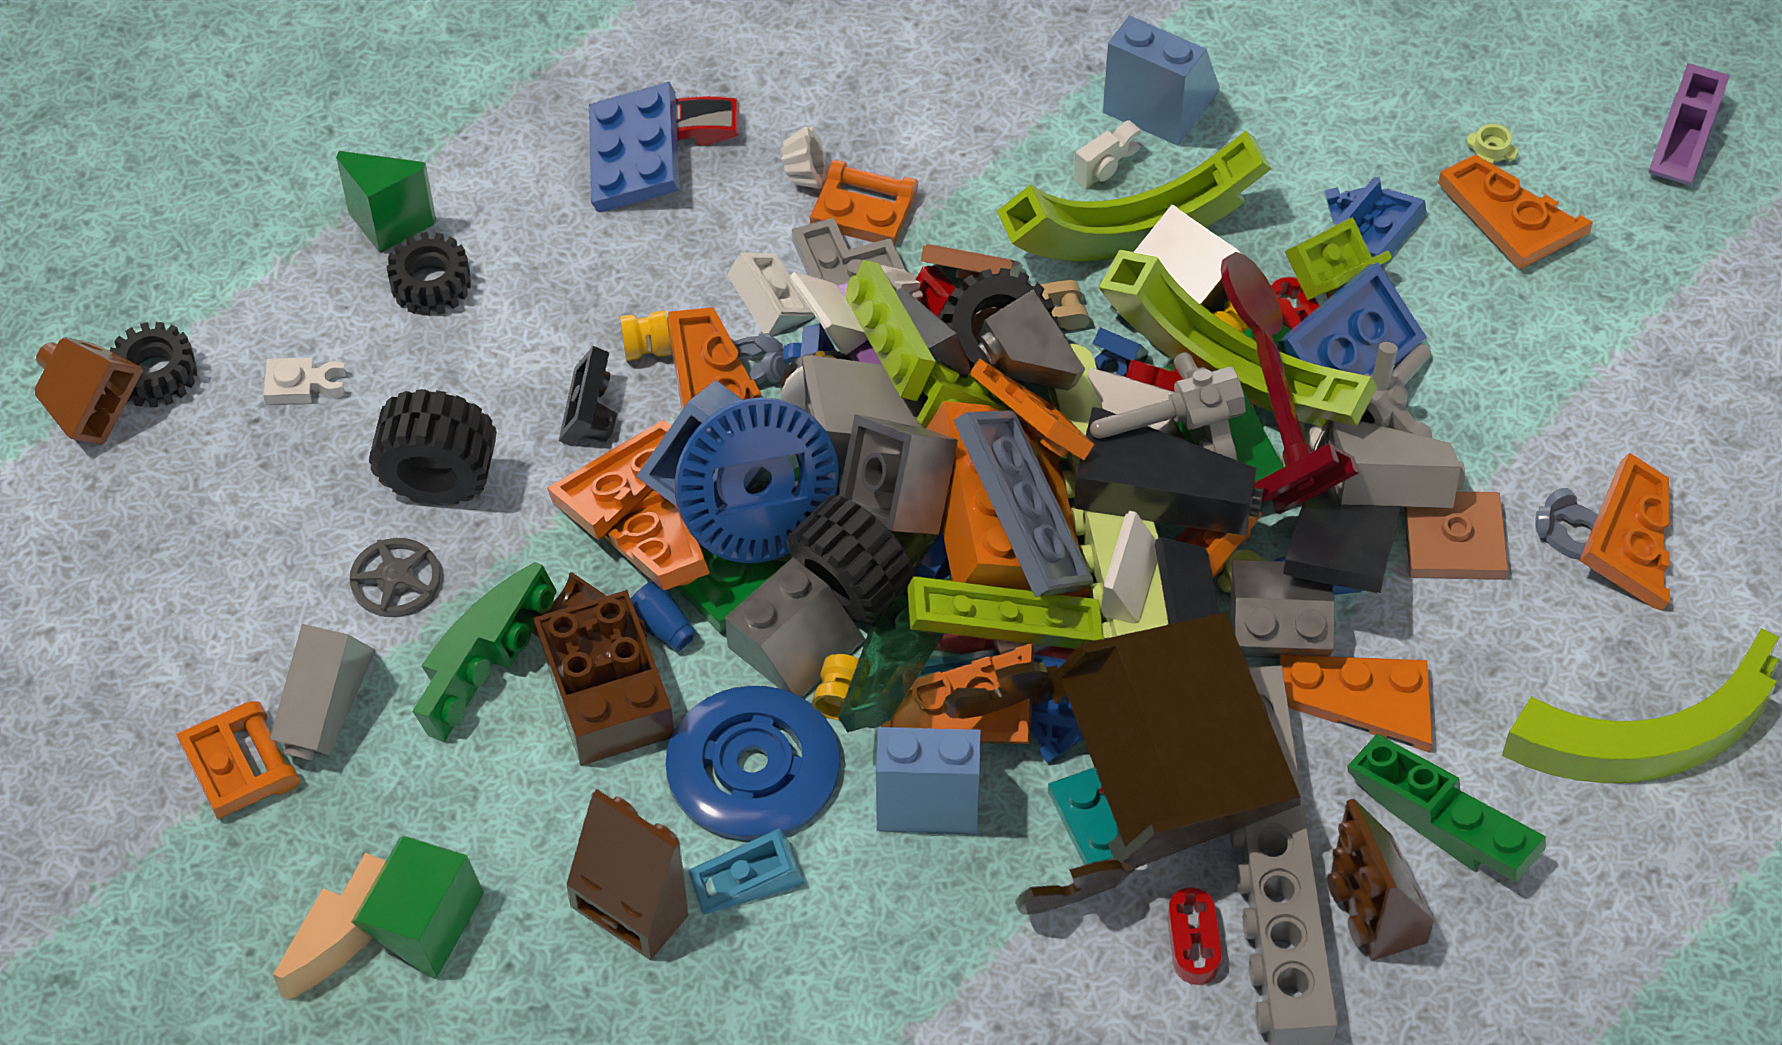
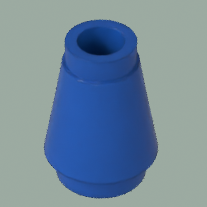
[631,582,697,652]

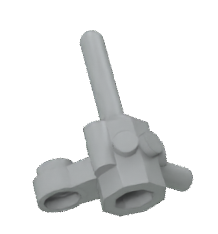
[1360,342,1433,439]
[1090,352,1246,460]

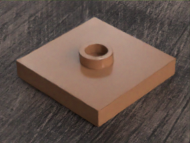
[921,244,1023,279]
[1404,491,1508,580]

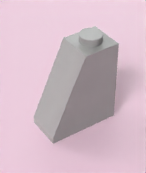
[1326,420,1465,508]
[270,624,376,761]

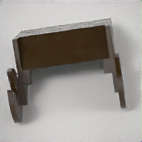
[943,612,1301,914]

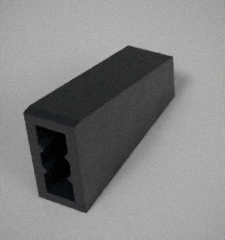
[1074,407,1264,536]

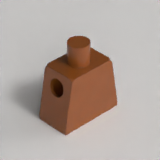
[35,337,144,445]

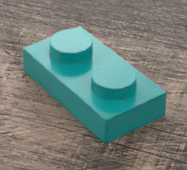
[1048,767,1120,865]

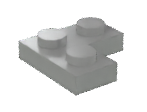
[792,218,905,286]

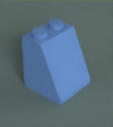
[1103,15,1220,146]
[636,380,767,510]
[876,727,980,834]

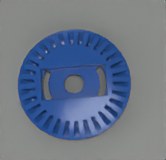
[675,397,839,563]
[665,686,840,840]

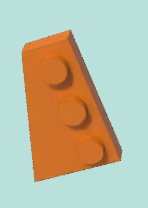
[1438,154,1593,270]
[667,307,761,410]
[969,358,1094,460]
[547,419,672,540]
[1579,453,1670,611]
[602,490,710,591]
[881,643,1034,744]
[1279,655,1432,753]

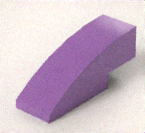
[1648,63,1730,186]

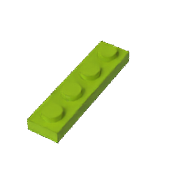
[846,260,936,401]
[908,577,1103,649]

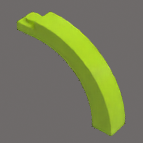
[997,131,1272,262]
[1098,250,1377,427]
[1502,628,1780,783]

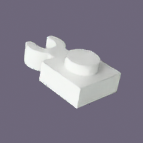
[1074,120,1141,189]
[263,357,346,405]

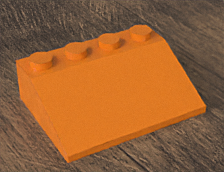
[926,401,1091,599]

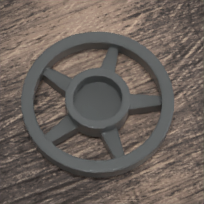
[349,538,440,617]

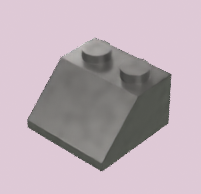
[977,290,1085,391]
[839,414,958,535]
[725,558,864,698]
[1231,560,1334,658]

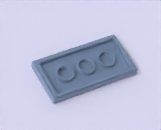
[953,411,1093,597]

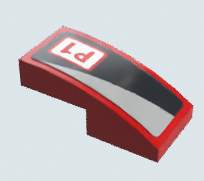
[676,96,740,146]

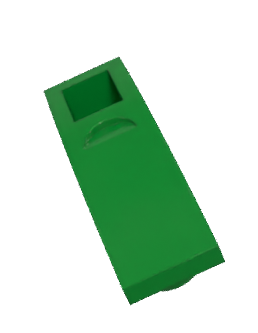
[412,562,557,743]
[1347,734,1546,883]

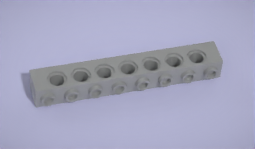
[1230,666,1338,1045]

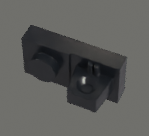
[558,346,617,446]

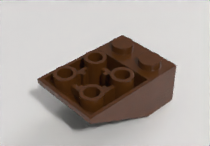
[534,590,674,766]
[566,789,689,960]
[1327,799,1434,961]

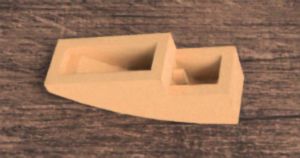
[273,853,386,1000]

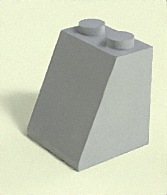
[802,355,929,464]

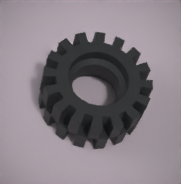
[386,232,471,316]
[109,322,197,408]

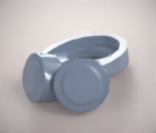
[733,332,789,385]
[1535,488,1598,560]

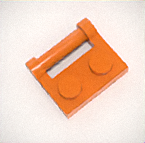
[810,159,918,246]
[176,701,300,819]

